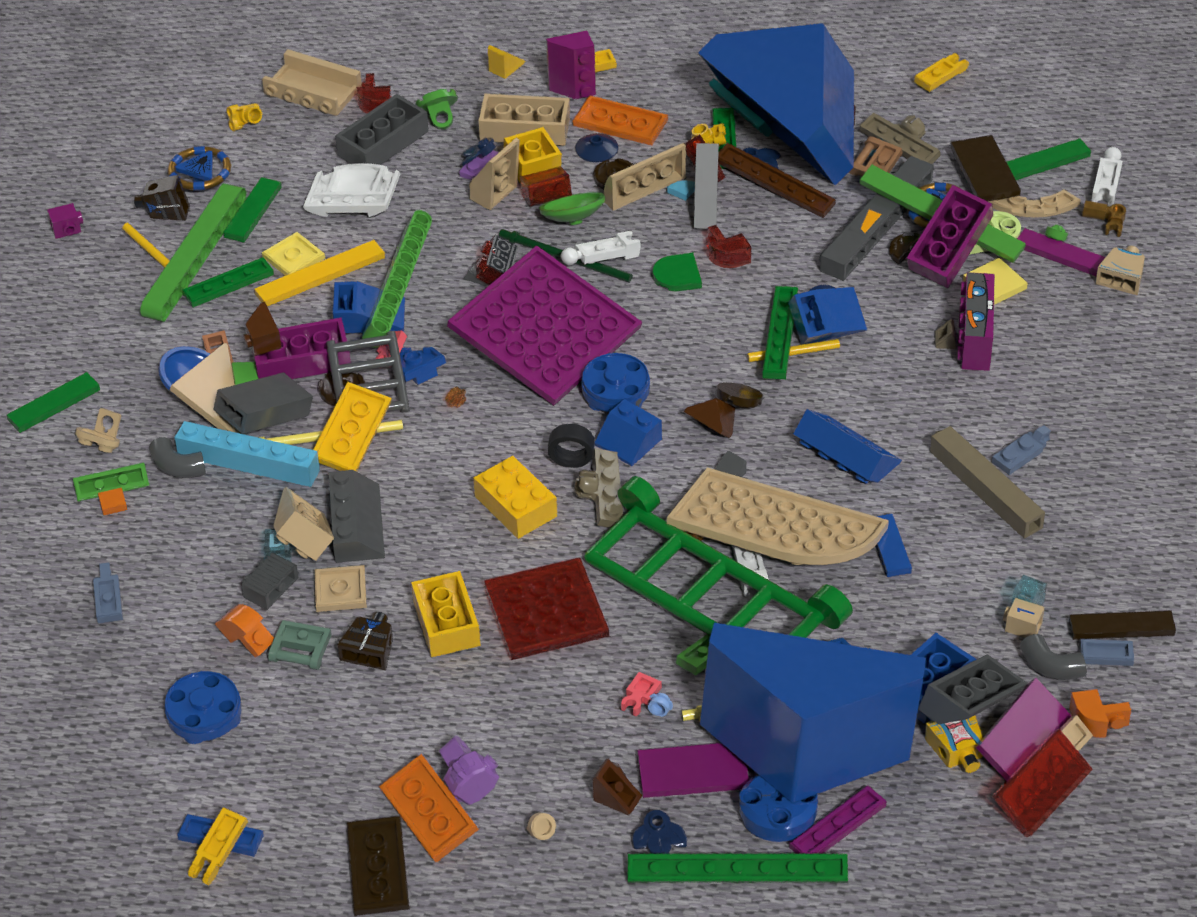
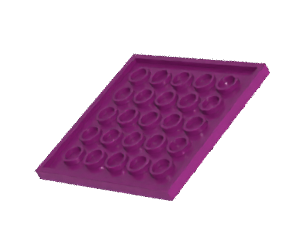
[447,245,642,406]

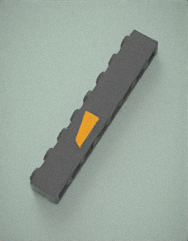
[819,156,934,281]

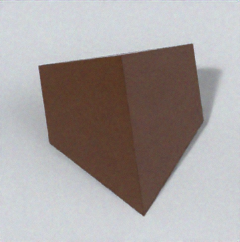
[684,398,735,438]
[593,759,643,815]

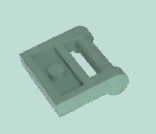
[268,620,332,670]

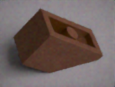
[243,302,282,356]

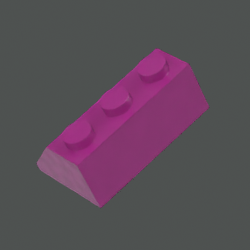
[546,31,596,99]

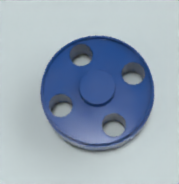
[582,353,650,412]
[165,671,242,744]
[739,775,818,842]

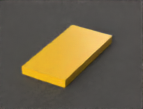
[313,382,392,472]

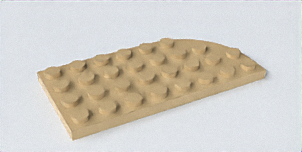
[667,467,889,565]

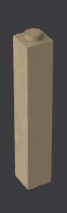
[930,426,1045,539]

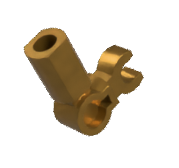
[1082,201,1126,237]

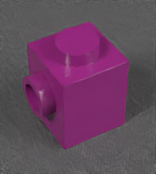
[47,203,83,239]

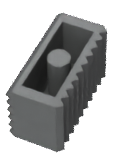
[242,553,298,610]

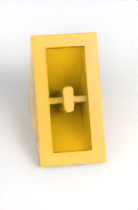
[488,45,525,79]

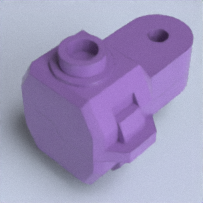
[439,735,499,805]

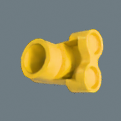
[226,103,262,131]
[691,123,726,148]

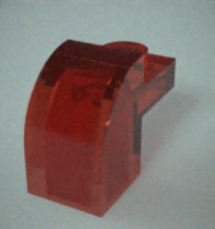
[357,73,391,114]
[706,225,752,268]

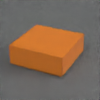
[98,487,127,516]

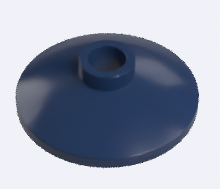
[575,133,618,162]

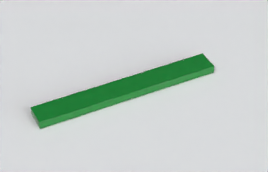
[628,854,848,883]

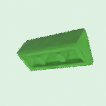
[73,463,150,502]

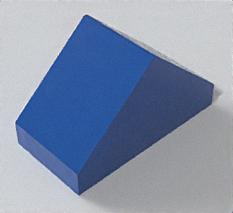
[698,23,854,185]
[700,623,926,802]

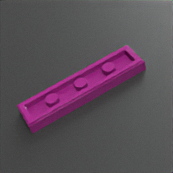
[1017,228,1106,277]
[789,785,887,854]

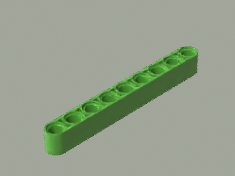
[140,183,246,322]
[362,210,432,348]

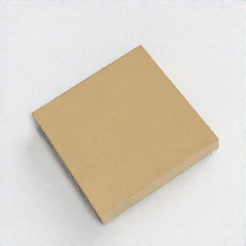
[315,565,367,612]

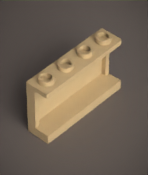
[262,49,362,116]

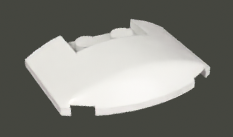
[303,163,400,217]

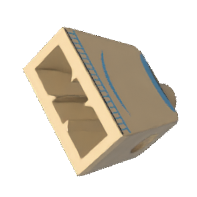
[1096,246,1145,295]

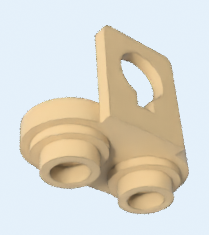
[75,408,121,453]

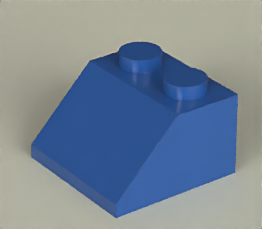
[595,399,662,466]

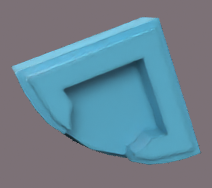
[667,181,695,201]

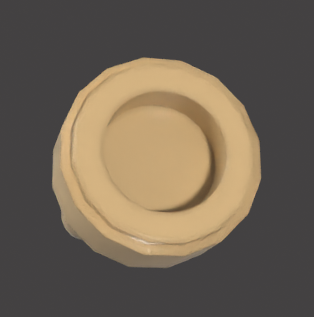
[526,812,556,840]

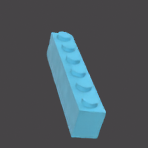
[175,421,320,487]

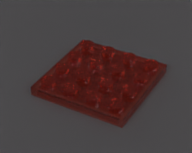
[484,557,609,660]

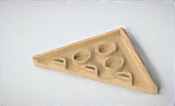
[170,343,242,434]

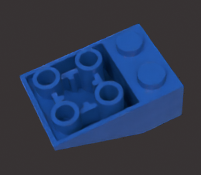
[333,281,405,333]
[788,287,867,345]

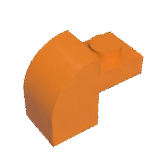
[215,604,274,658]
[1069,689,1131,738]

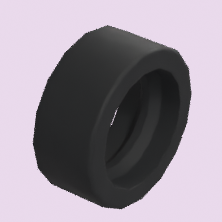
[548,424,595,468]

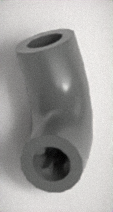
[149,437,206,478]
[1020,634,1087,680]

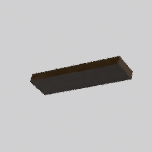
[1069,610,1176,640]

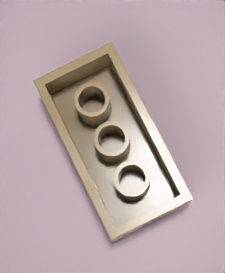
[479,94,570,145]

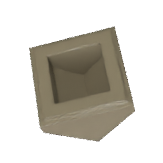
[935,319,956,349]

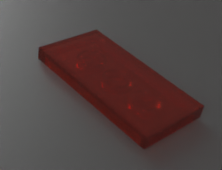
[992,729,1093,838]

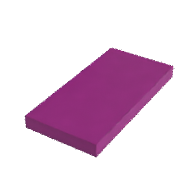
[975,678,1071,783]
[638,743,749,798]

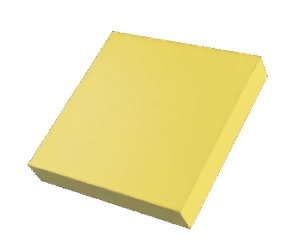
[262,232,325,276]
[963,258,1028,305]

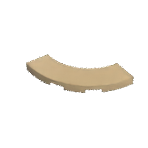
[987,189,1081,217]

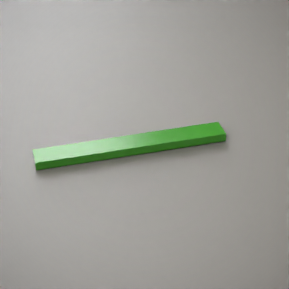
[860,165,1026,263]

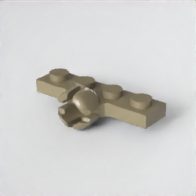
[860,112,941,164]
[575,448,623,528]

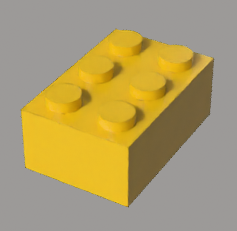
[473,456,557,539]
[411,571,481,657]

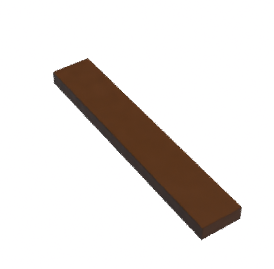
[718,143,836,218]

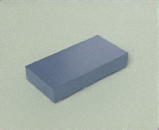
[1080,639,1134,666]

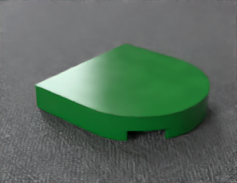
[653,252,702,291]

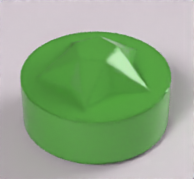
[1045,224,1068,241]

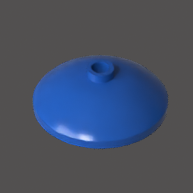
[158,346,210,398]

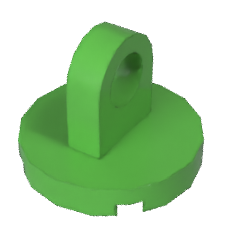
[415,89,458,129]

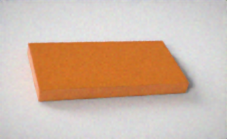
[573,95,668,146]
[379,754,479,862]

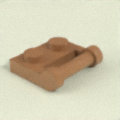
[849,136,902,176]

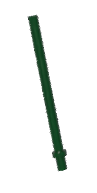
[499,229,633,283]

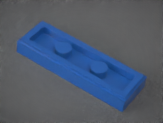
[876,514,912,577]
[178,814,264,857]

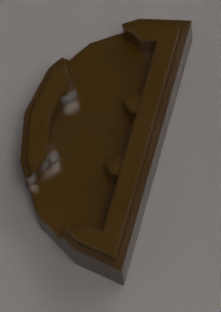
[890,233,921,265]

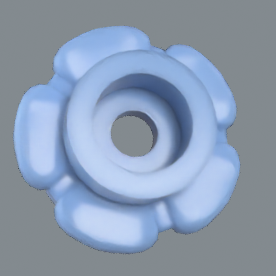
[648,693,673,717]

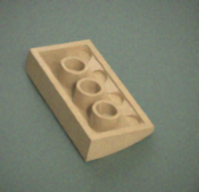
[604,143,686,211]

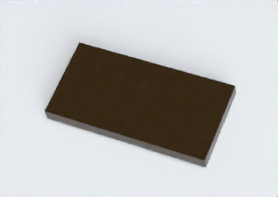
[950,135,1021,201]
[347,816,410,916]

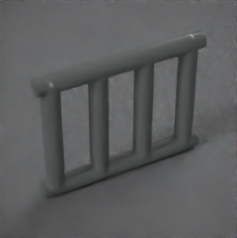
[327,331,410,412]

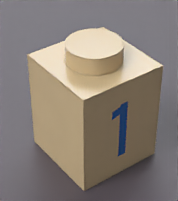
[1003,598,1045,638]

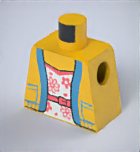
[925,715,983,773]

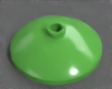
[539,192,605,225]

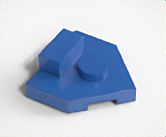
[400,347,446,385]

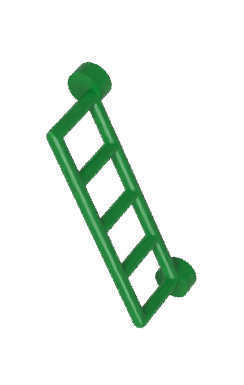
[584,476,853,638]

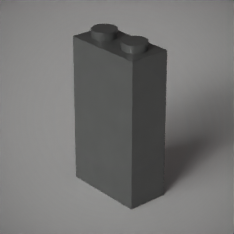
[213,372,313,434]

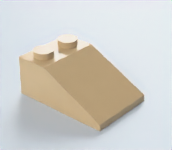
[469,138,520,210]
[274,487,334,561]

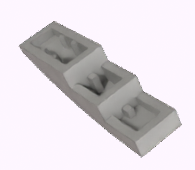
[694,143,719,230]

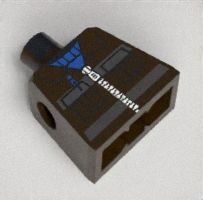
[134,175,190,221]
[338,612,393,670]

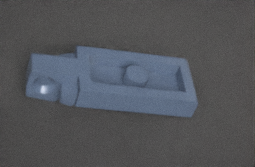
[992,425,1051,475]
[93,562,123,623]

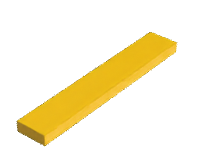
[254,240,385,307]

